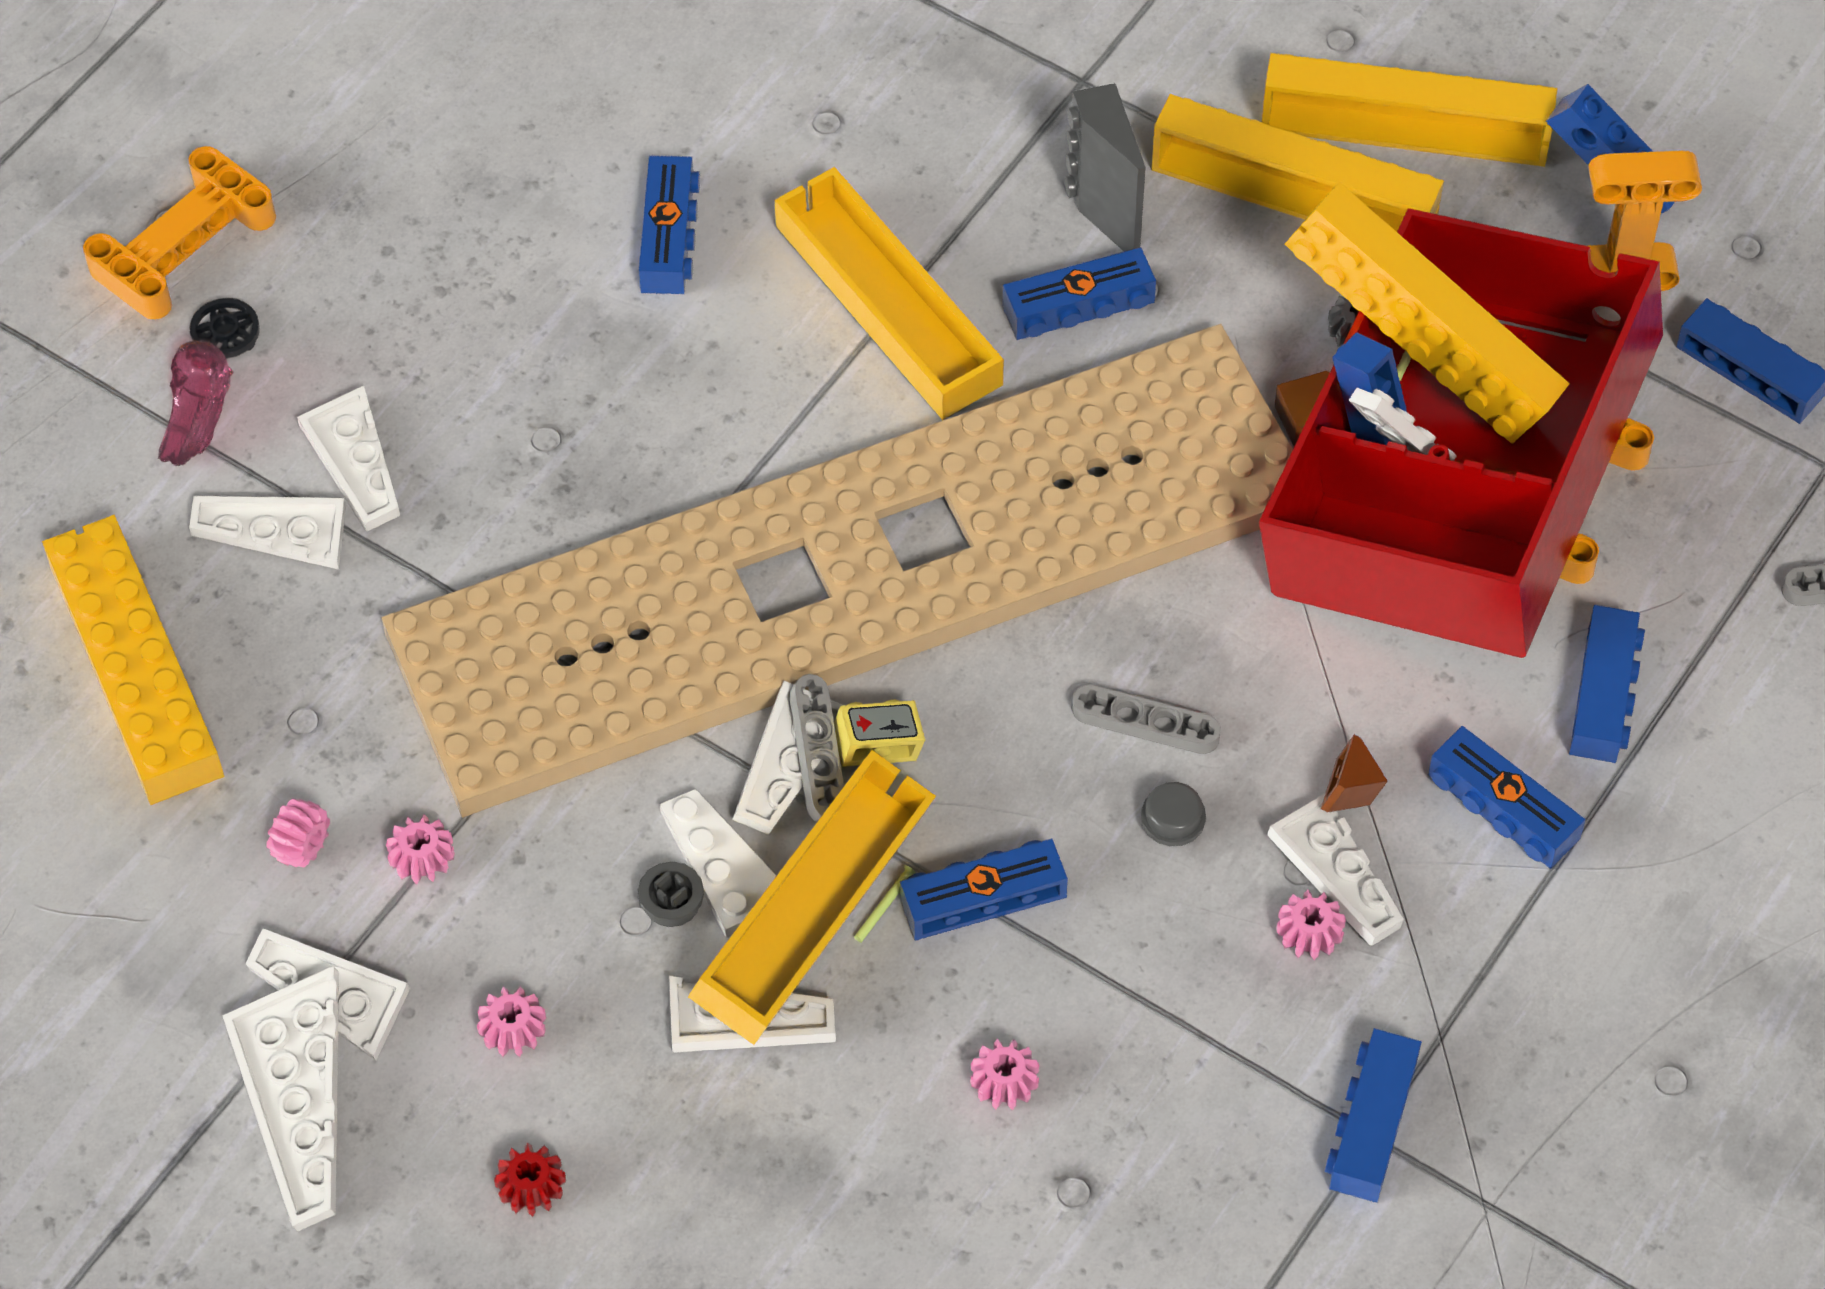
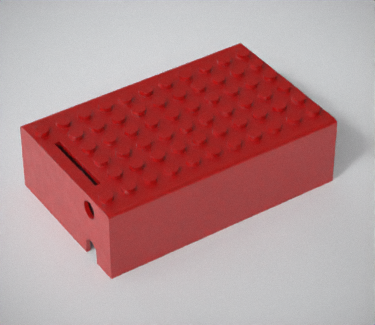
[1259,208,1663,658]

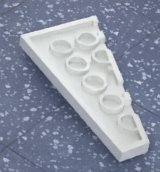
[222,966,339,1232]

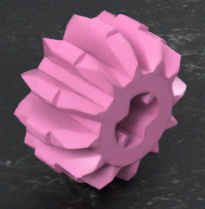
[267,798,330,868]
[386,814,455,884]
[1277,889,1346,960]
[477,986,546,1057]
[971,1038,1039,1110]

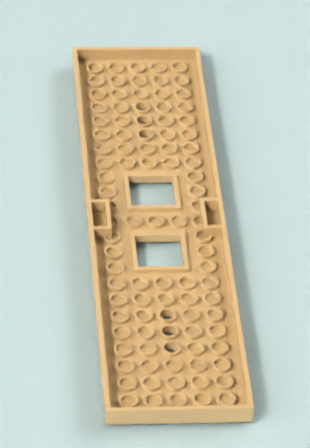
[381,324,1293,818]

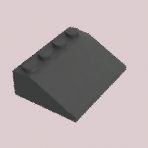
[1064,83,1146,252]

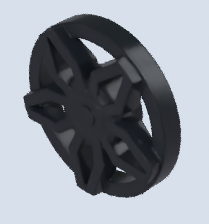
[190,298,260,360]

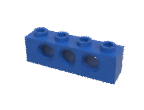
[1546,84,1675,214]

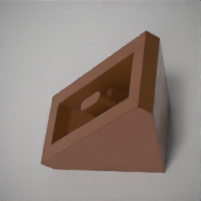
[1274,371,1330,446]
[1321,734,1388,813]

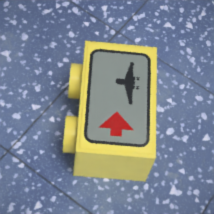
[834,699,925,767]

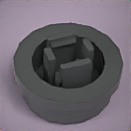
[1141,782,1206,846]
[638,861,704,927]

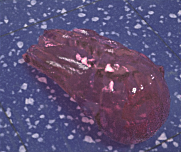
[158,340,234,466]

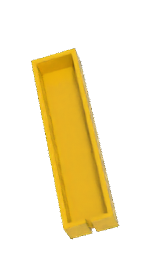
[1262,53,1557,167]
[1151,94,1444,232]
[775,167,1004,420]
[1284,182,1570,444]
[42,514,224,805]
[688,750,936,1045]

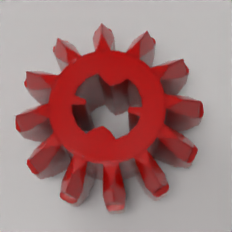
[494,1142,566,1217]

